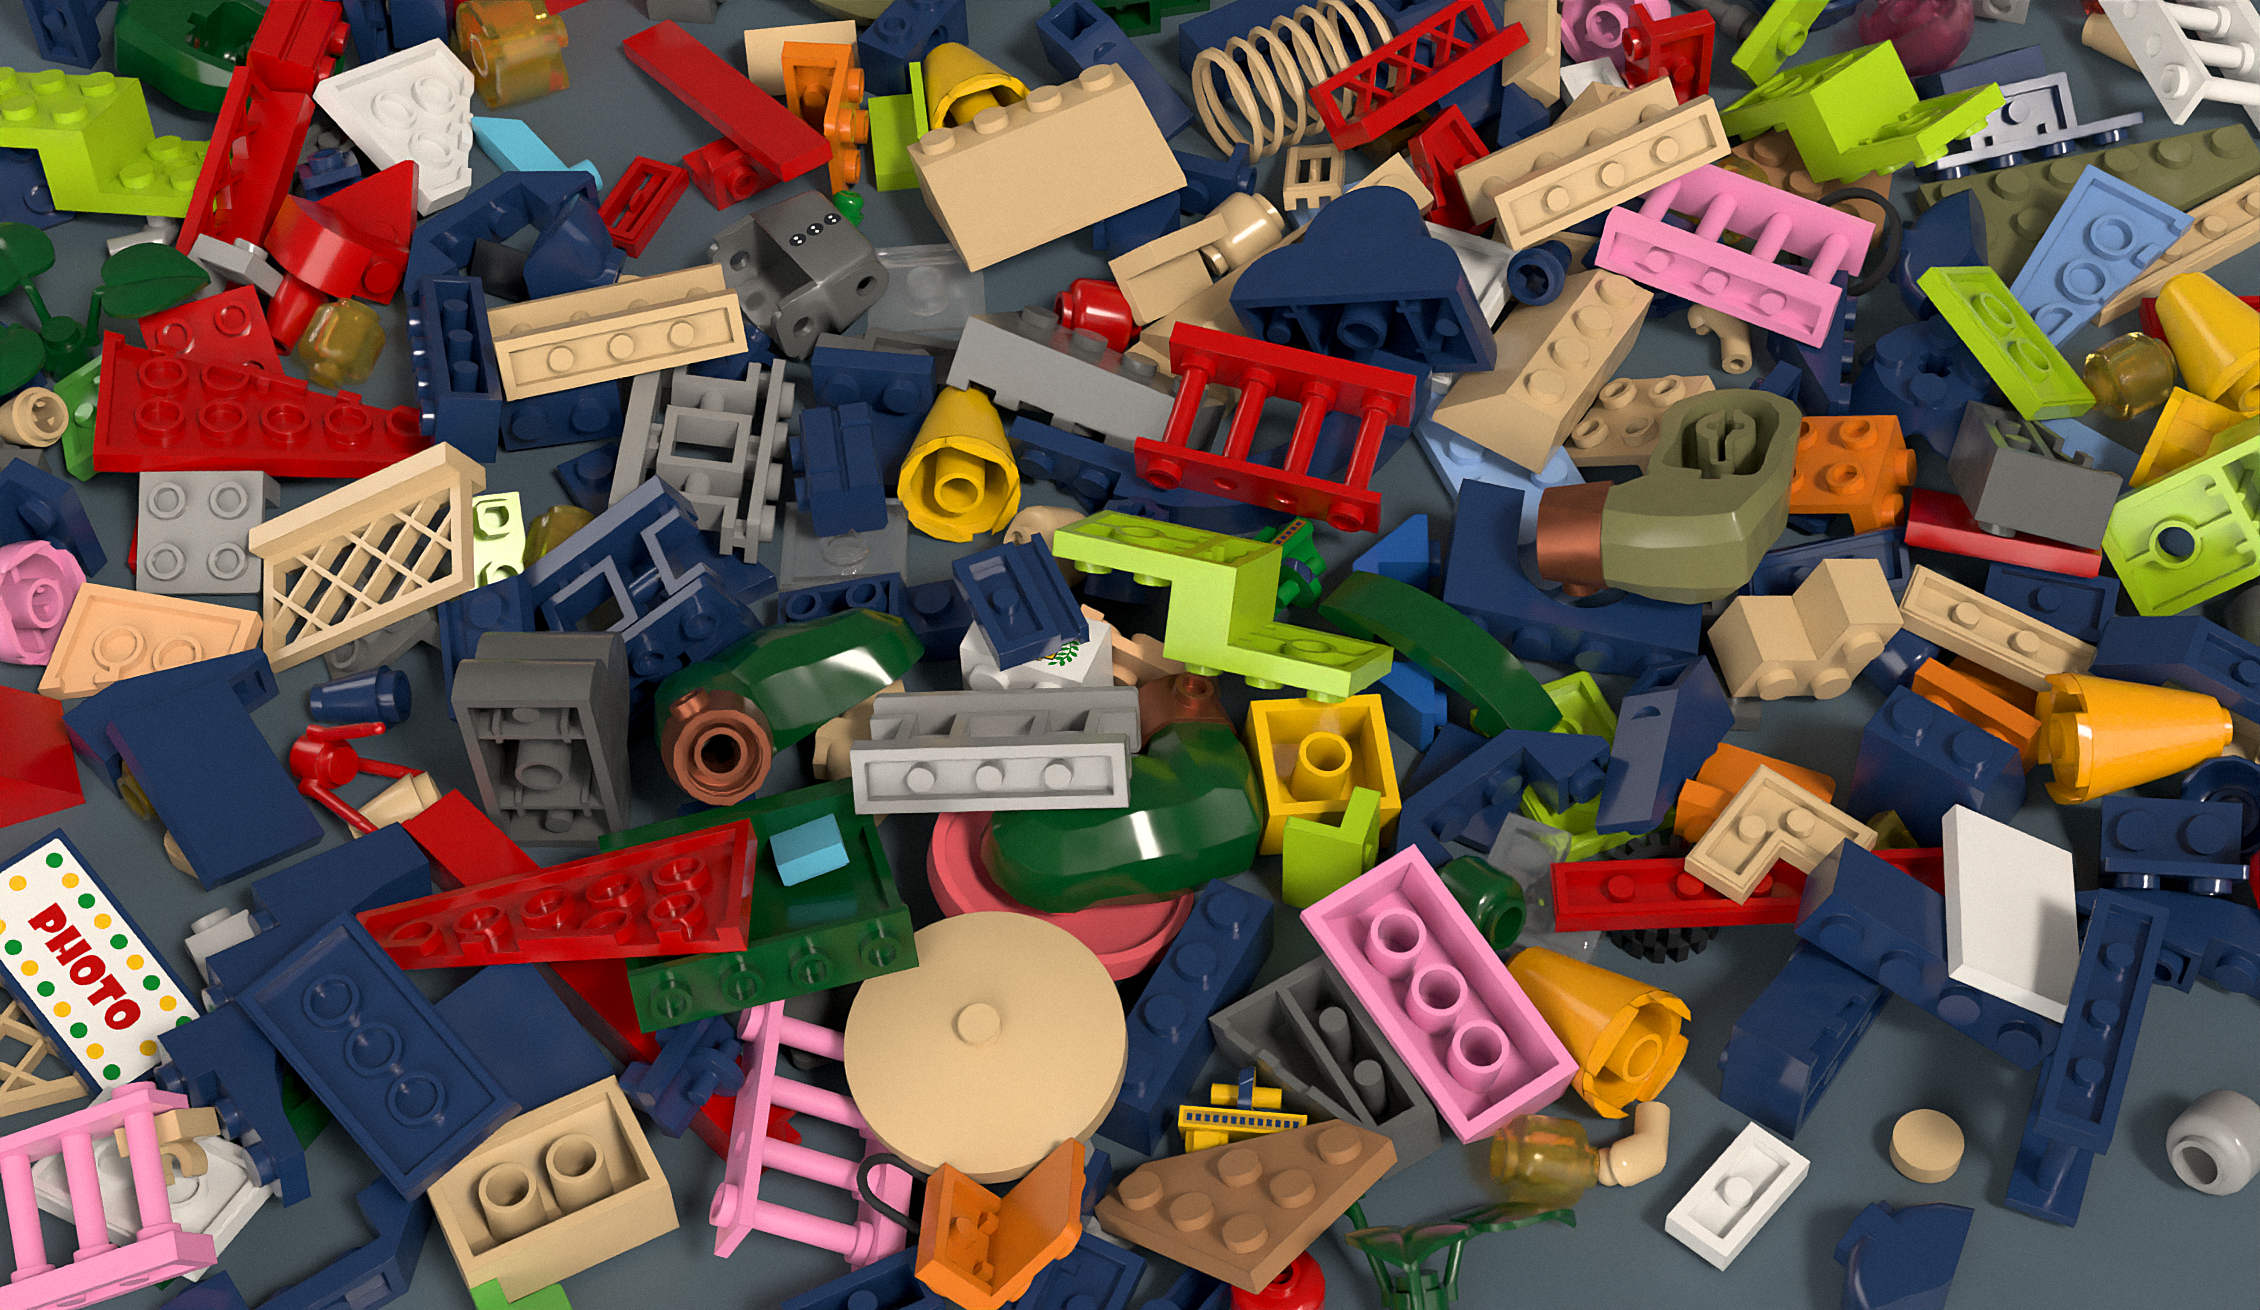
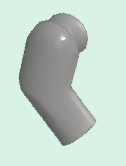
[106,215,182,257]

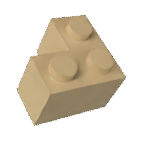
[1707,559,1904,700]

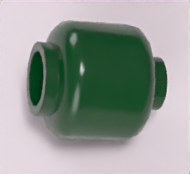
[1435,855,1527,952]

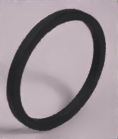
[1789,187,1903,297]

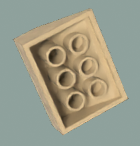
[906,63,1187,273]

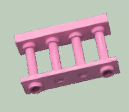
[1594,164,1876,349]
[709,999,913,1272]
[0,1081,218,1310]

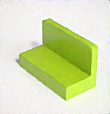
[868,61,929,192]
[1282,786,1381,909]

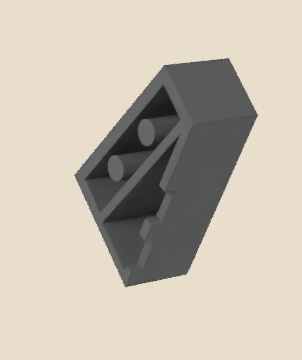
[1946,400,2123,551]
[1208,953,1443,1182]

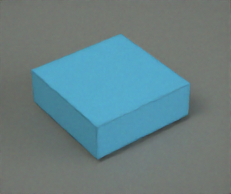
[769,813,849,886]

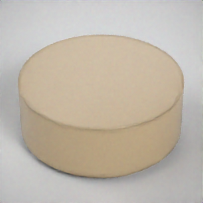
[1889,1109,1964,1183]

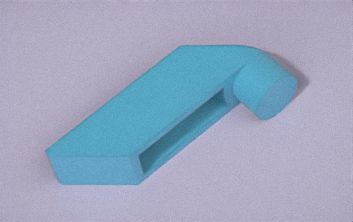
[471,117,603,192]

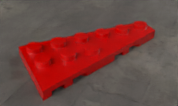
[93,330,431,478]
[356,818,758,970]

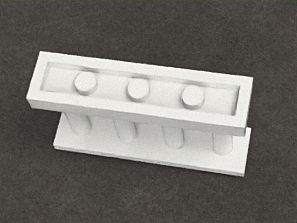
[2098,0,2260,132]

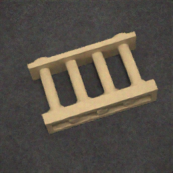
[1454,75,1732,252]
[487,262,748,402]

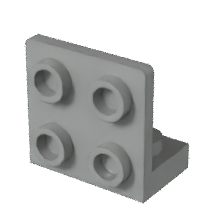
[136,471,281,596]

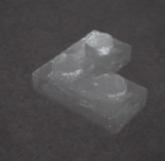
[1487,812,1607,964]

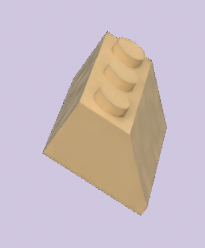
[426,1075,679,1304]

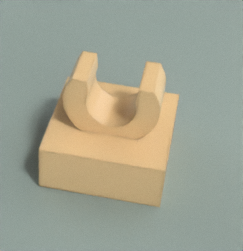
[114,1107,221,1187]

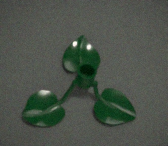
[0,222,212,396]
[1343,1193,1576,1310]

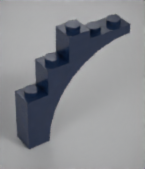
[154,821,433,1208]

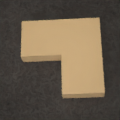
[1684,764,1878,906]

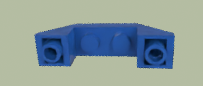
[1353,514,1447,752]

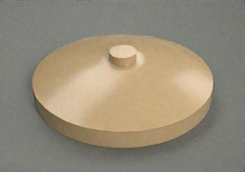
[843,911,1128,1184]

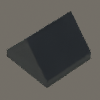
[470,238,530,303]

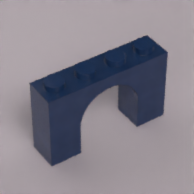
[1438,478,1703,679]

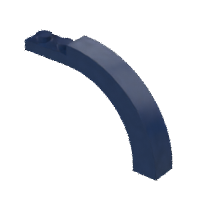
[1008,349,1433,535]

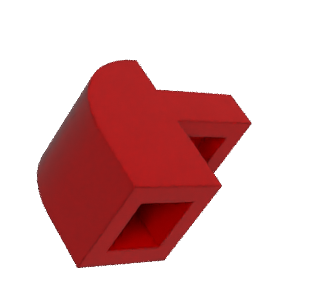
[263,194,410,305]

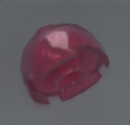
[1858,0,1975,77]

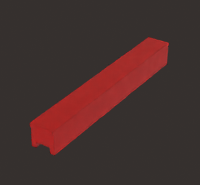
[401,788,802,1176]

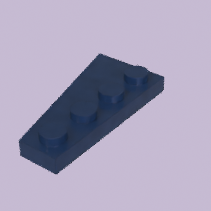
[557,442,778,612]

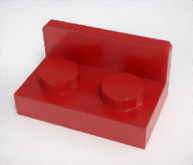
[1619,3,1716,105]
[682,119,811,211]

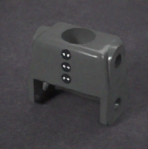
[707,190,889,361]

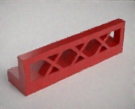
[1307,0,1530,152]
[175,66,316,292]

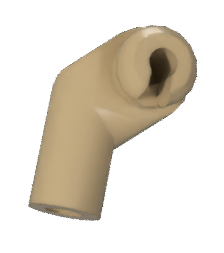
[1687,304,1752,374]

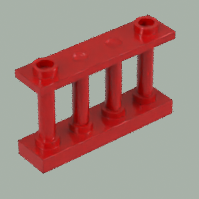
[1134,321,1417,534]

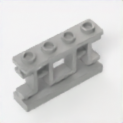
[608,359,795,564]
[850,686,1142,814]

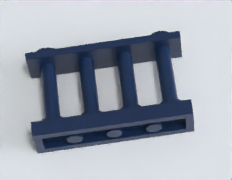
[2003,888,2171,1228]

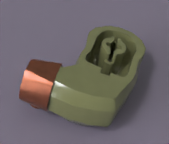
[1536,388,1803,605]

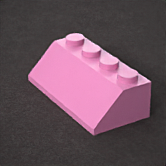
[1300,844,1580,1145]

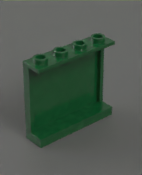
[598,777,919,1034]

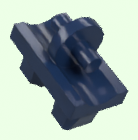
[619,1014,746,1139]

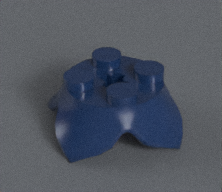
[1848,313,2008,461]

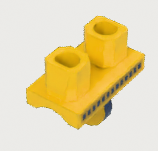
[1178,1066,1308,1154]

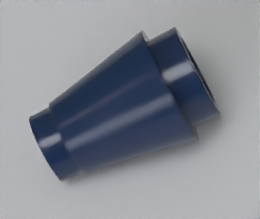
[1507,240,1572,306]
[310,665,412,729]

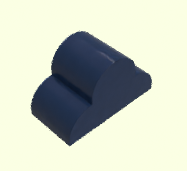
[1229,186,1497,373]

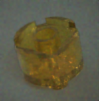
[456,0,569,108]

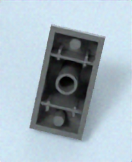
[451,631,631,847]

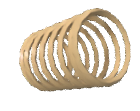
[1192,0,1398,166]

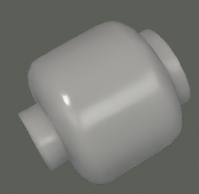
[2165,1089,2260,1196]

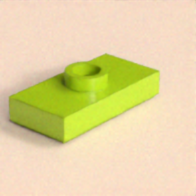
[1731,0,1830,87]

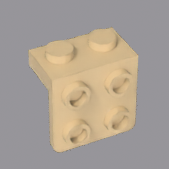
[1563,375,1716,475]

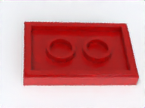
[1904,487,2102,579]

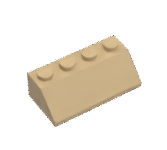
[1431,268,1654,475]

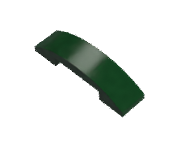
[1317,570,1563,738]

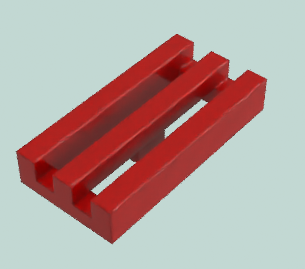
[597,155,690,259]

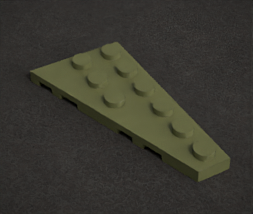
[1916,123,2260,289]

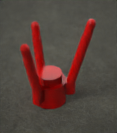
[289,722,425,835]

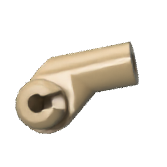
[1593,1101,1670,1187]

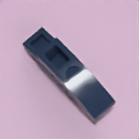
[777,572,974,662]
[2075,888,2260,1000]

